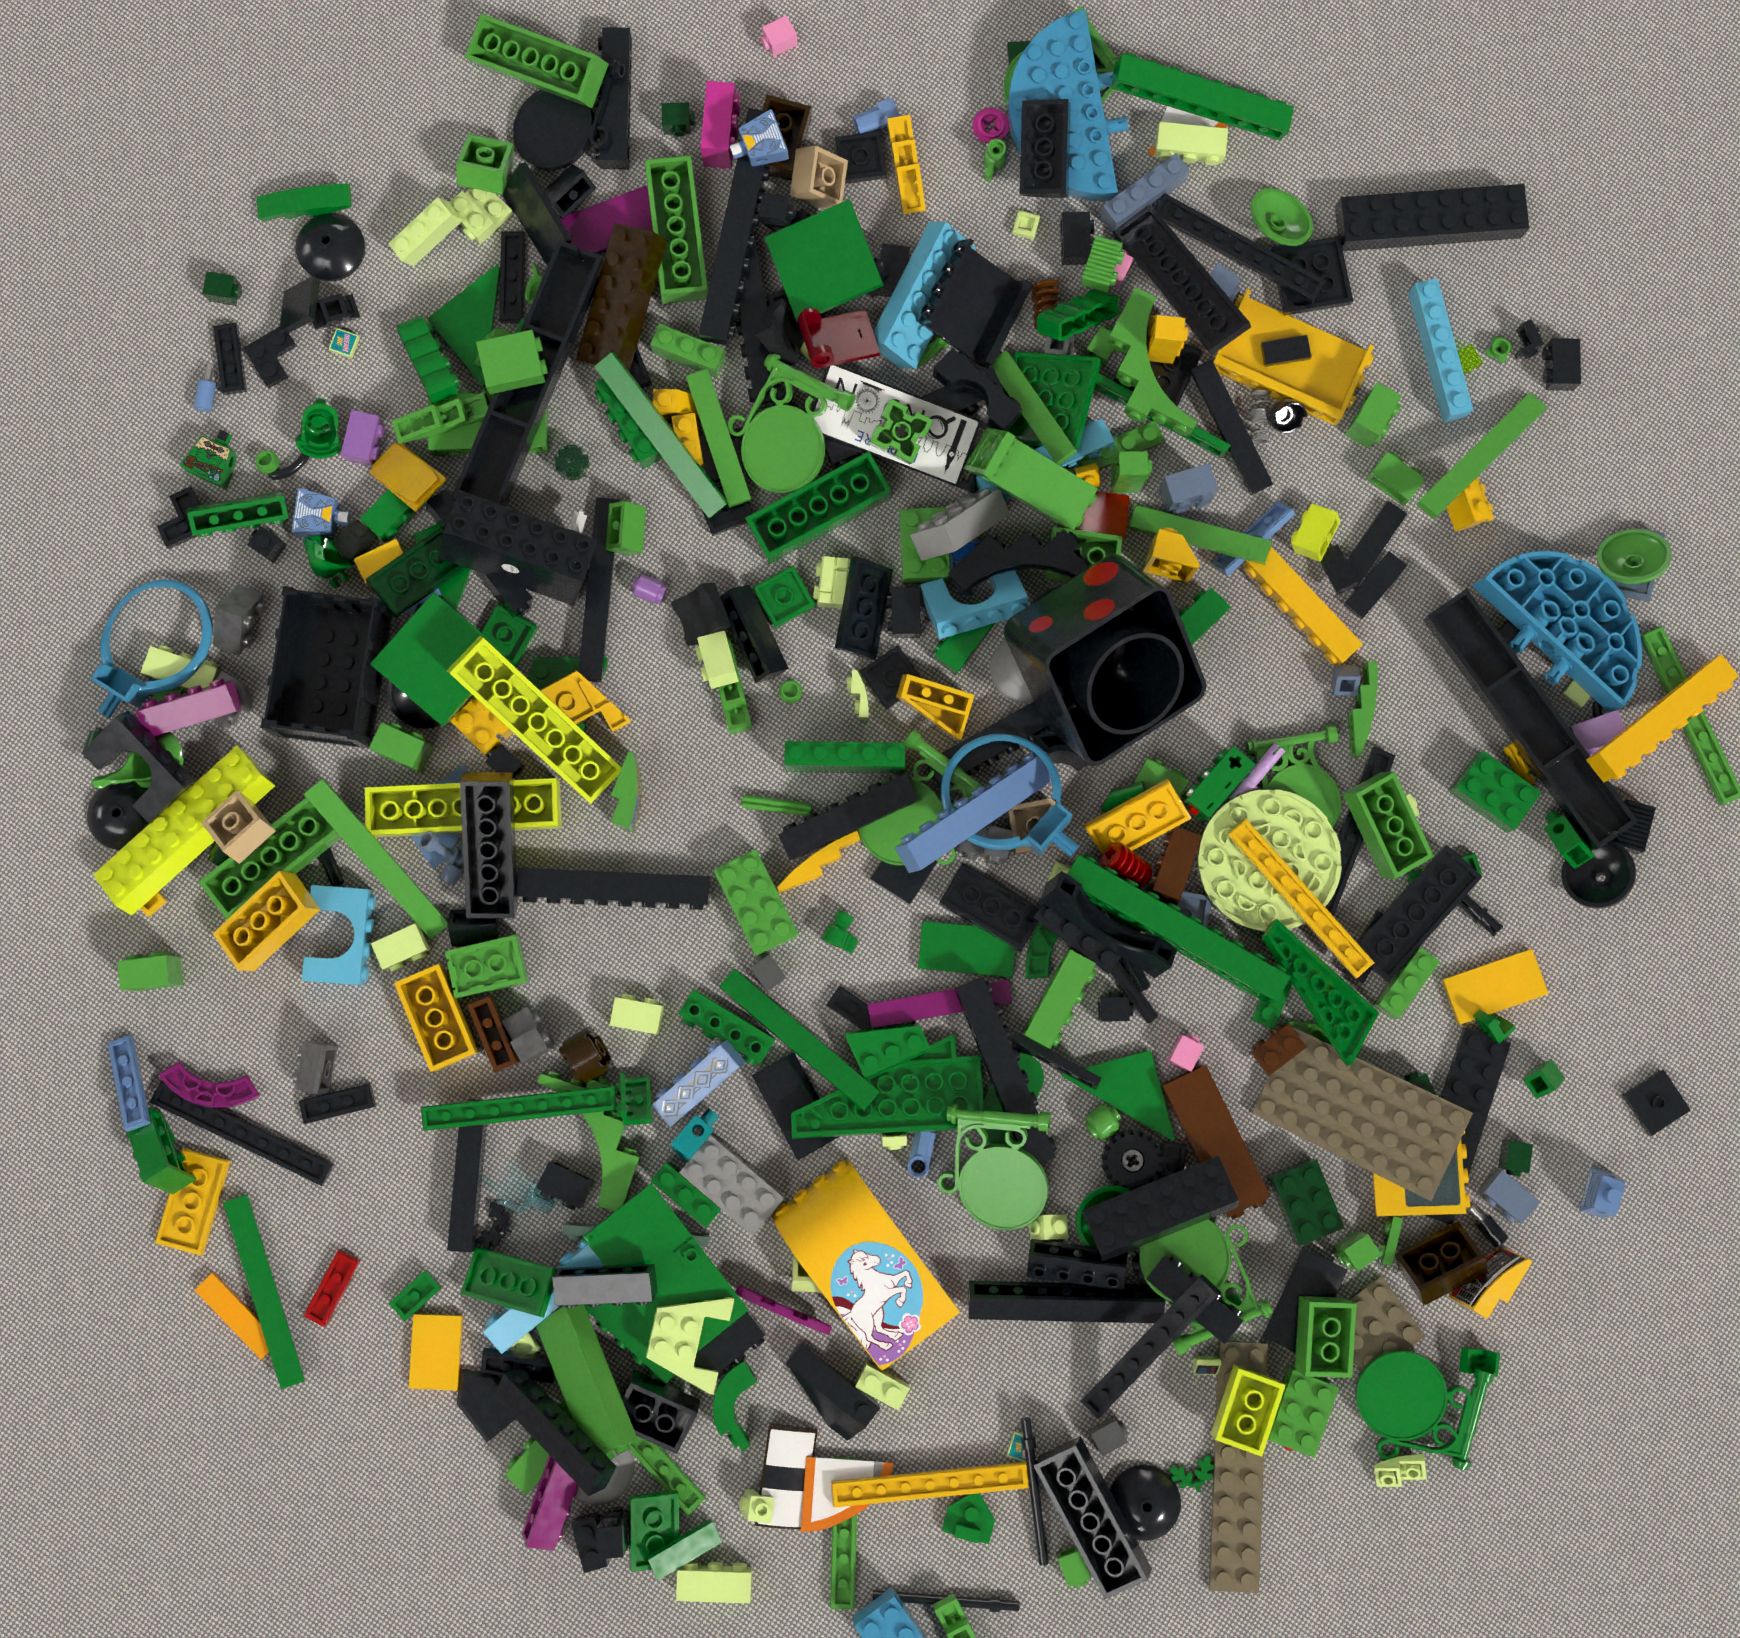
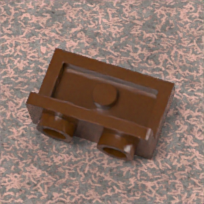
[1250,1024,1307,1077]

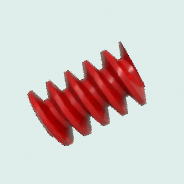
[1100,843,1152,889]

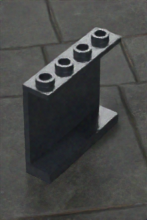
[918,238,1033,367]

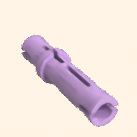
[1228,742,1286,800]

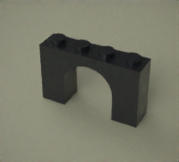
[82,711,195,823]

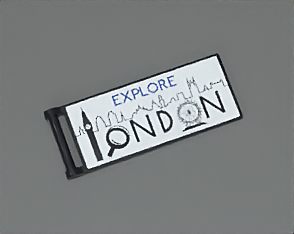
[812,365,991,494]

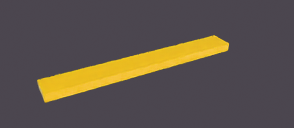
[1227,819,1375,979]
[831,1462,1029,1508]

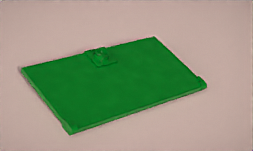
[582,1183,749,1352]

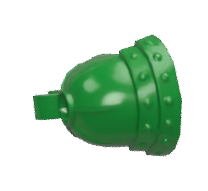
[295,398,343,459]
[303,535,355,589]

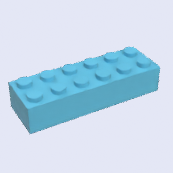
[873,222,976,369]

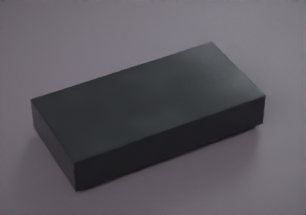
[1260,335,1312,367]
[1319,544,1359,595]

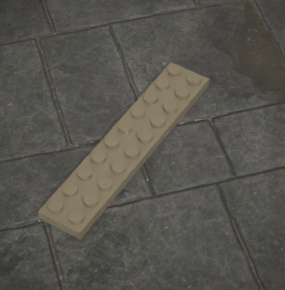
[1208,1340,1268,1593]

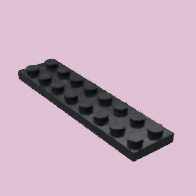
[1113,204,1251,355]
[1406,1027,1511,1225]

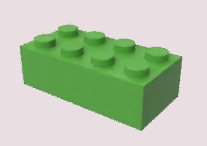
[1343,772,1434,879]
[713,849,799,957]
[1022,949,1097,1049]

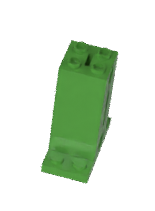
[963,428,1098,530]

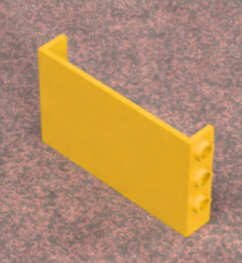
[1213,289,1375,426]

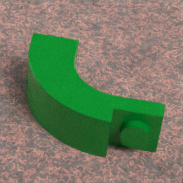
[713,1358,758,1451]

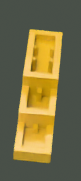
[887,114,926,215]
[777,831,861,893]

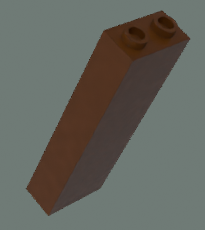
[1160,1065,1271,1219]

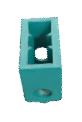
[669,1108,719,1162]

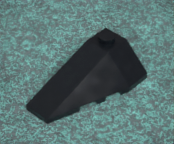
[786,1343,880,1441]

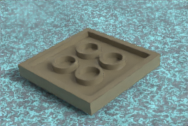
[1348,1275,1425,1371]

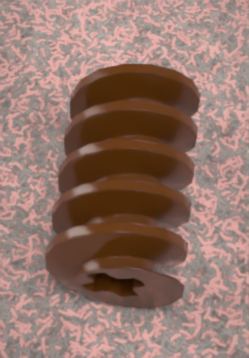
[1031,279,1061,330]

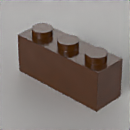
[1148,827,1202,906]
[467,996,521,1073]

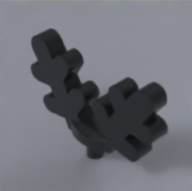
[476,1202,512,1248]

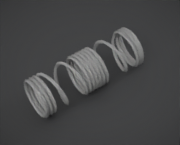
[1250,389,1270,444]

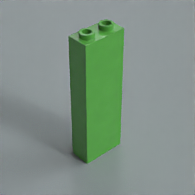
[536,1304,638,1460]

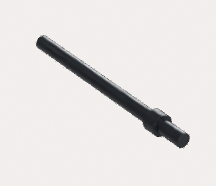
[1021,1417,1049,1566]
[872,1590,1020,1613]

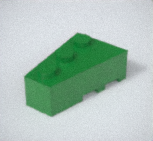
[843,1022,930,1078]
[126,1107,197,1194]

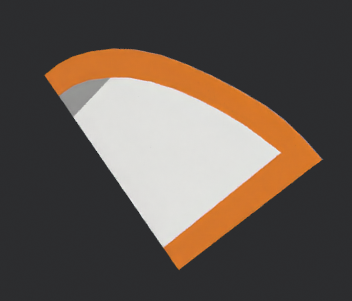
[801,1457,894,1532]

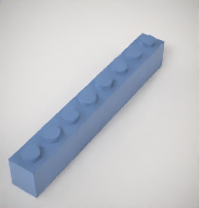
[895,752,1051,873]

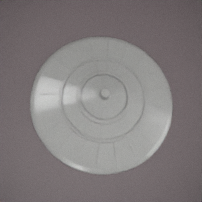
[990,640,1034,703]
[575,1450,634,1505]

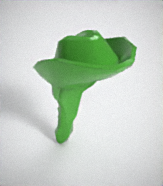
[91,732,184,789]

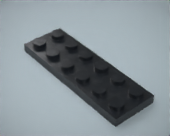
[1357,845,1483,982]

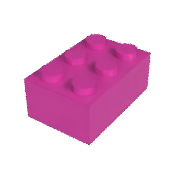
[701,81,741,169]

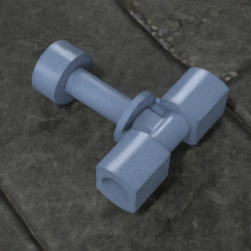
[419,831,464,886]

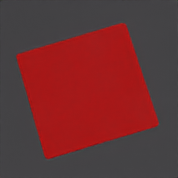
[1074,491,1129,539]

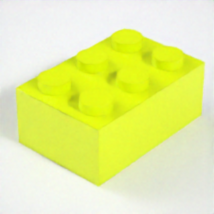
[1210,1364,1286,1457]

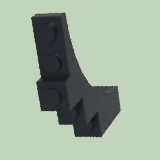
[948,529,1090,595]

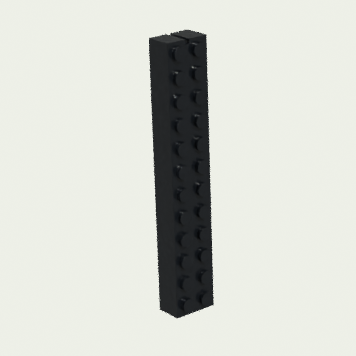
[451,240,604,507]
[1423,588,1638,850]

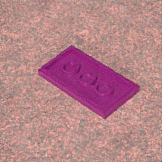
[561,186,653,261]

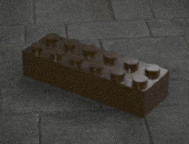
[576,223,667,372]

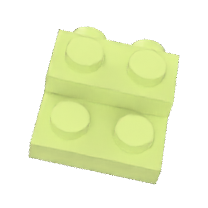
[450,188,513,245]

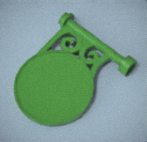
[1246,724,1342,828]

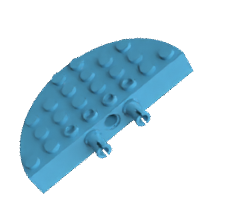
[1007,10,1129,201]
[1472,551,1642,713]

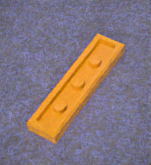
[194,1272,269,1360]

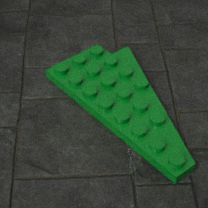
[791,1035,985,1139]

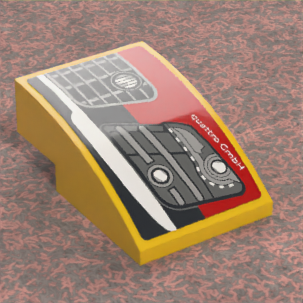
[1448,1247,1533,1320]

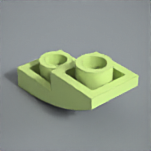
[846,670,868,721]
[1374,1454,1427,1487]

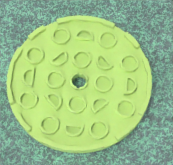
[1197,789,1342,932]

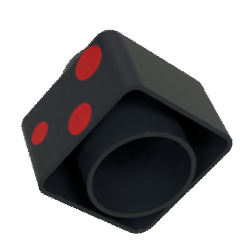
[1004,554,1207,766]

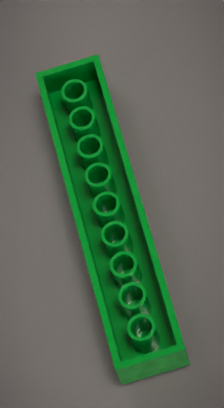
[1066,854,1291,1004]

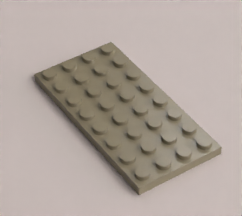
[1252,1027,1473,1201]

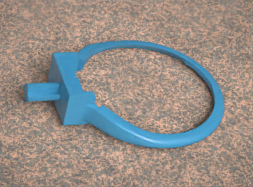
[91,579,213,718]
[941,733,1079,857]

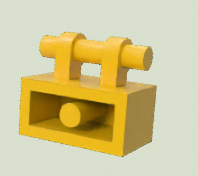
[1447,476,1494,532]

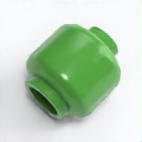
[1084,1104,1121,1140]

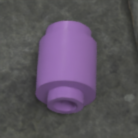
[631,574,668,604]

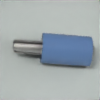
[194,366,216,412]

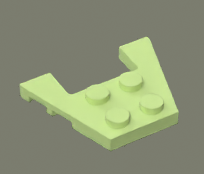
[646,1297,734,1395]

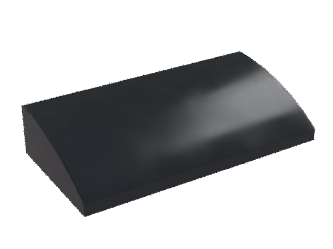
[1019,99,1071,198]
[751,1052,840,1161]
[1262,1248,1348,1353]

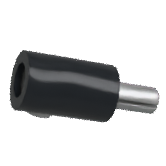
[1468,1205,1508,1248]

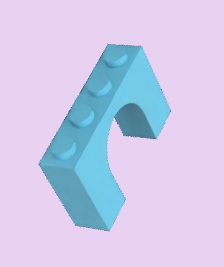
[920,570,1028,639]
[302,885,376,986]

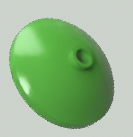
[1250,188,1313,246]
[1597,529,1672,584]

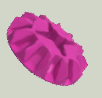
[972,108,1009,143]

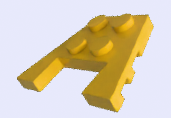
[540,670,631,732]

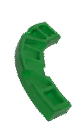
[1025,904,1096,979]

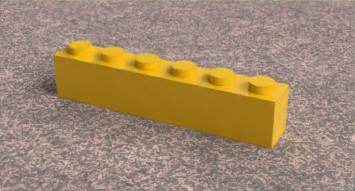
[1242,547,1363,665]

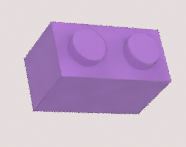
[340,410,385,466]

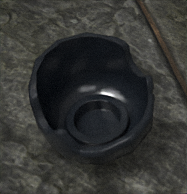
[1269,398,1307,433]

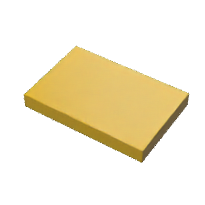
[409,1313,463,1391]

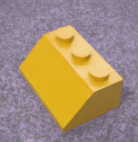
[1143,528,1200,584]

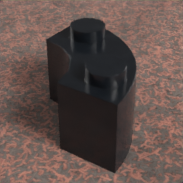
[1031,730,1088,771]

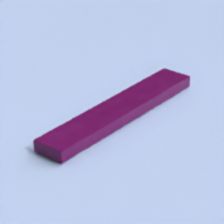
[867,980,1012,1028]

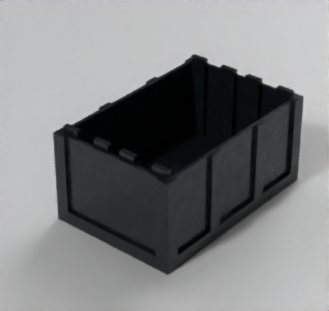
[260,586,392,749]

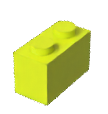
[1291,503,1341,562]

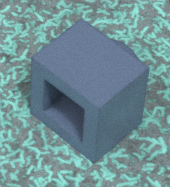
[1331,665,1361,696]

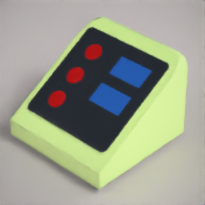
[1193,1355,1221,1375]

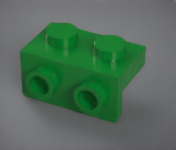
[616,1072,653,1126]

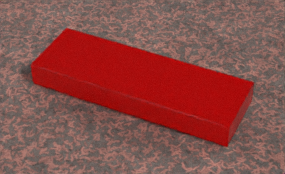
[303,1250,361,1327]

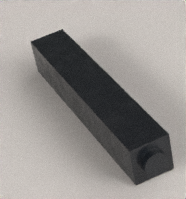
[426,489,533,617]
[447,1099,487,1253]

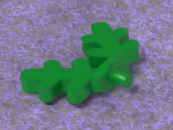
[1169,1455,1215,1492]

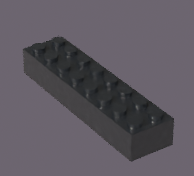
[1335,184,1529,251]

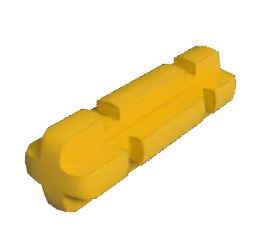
[1503,744,1536,785]

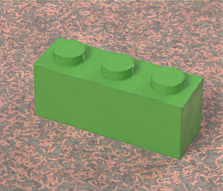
[650,324,726,378]
[1110,451,1152,493]
[1373,947,1441,1019]

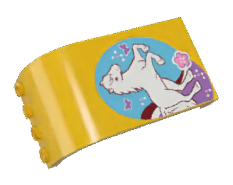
[771,1158,960,1371]

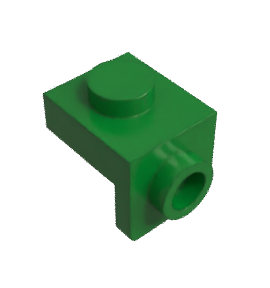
[1459,1347,1500,1377]

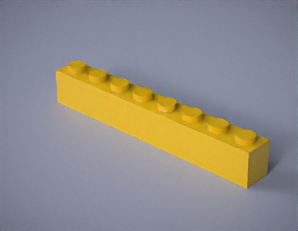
[1586,654,1739,783]

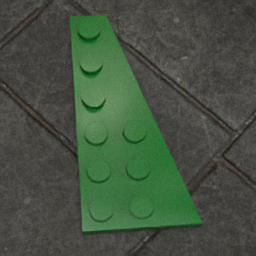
[1262,919,1379,1067]

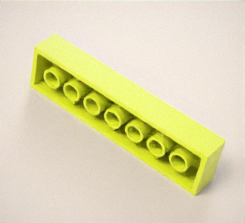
[447,636,622,804]
[93,745,275,916]
[365,778,562,838]

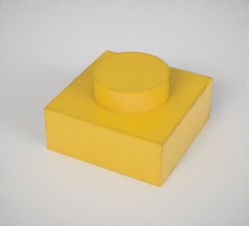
[1074,463,1100,487]
[140,891,168,917]

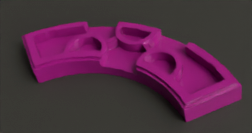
[158,1061,260,1108]
[735,1285,832,1335]

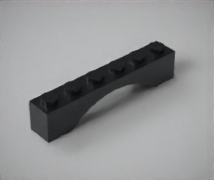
[1039,871,1177,978]

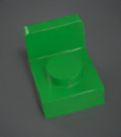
[1473,1010,1516,1044]

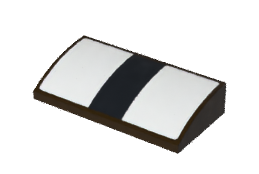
[754,1423,818,1530]

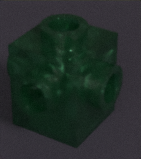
[555,445,590,481]

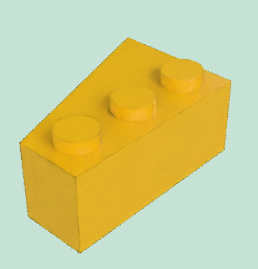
[1147,315,1188,364]
[896,674,975,740]

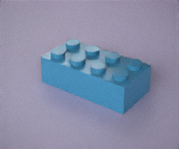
[852,1587,928,1638]

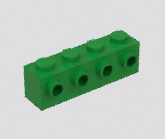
[594,378,663,469]
[187,491,289,537]
[678,989,776,1066]

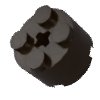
[559,1026,613,1083]

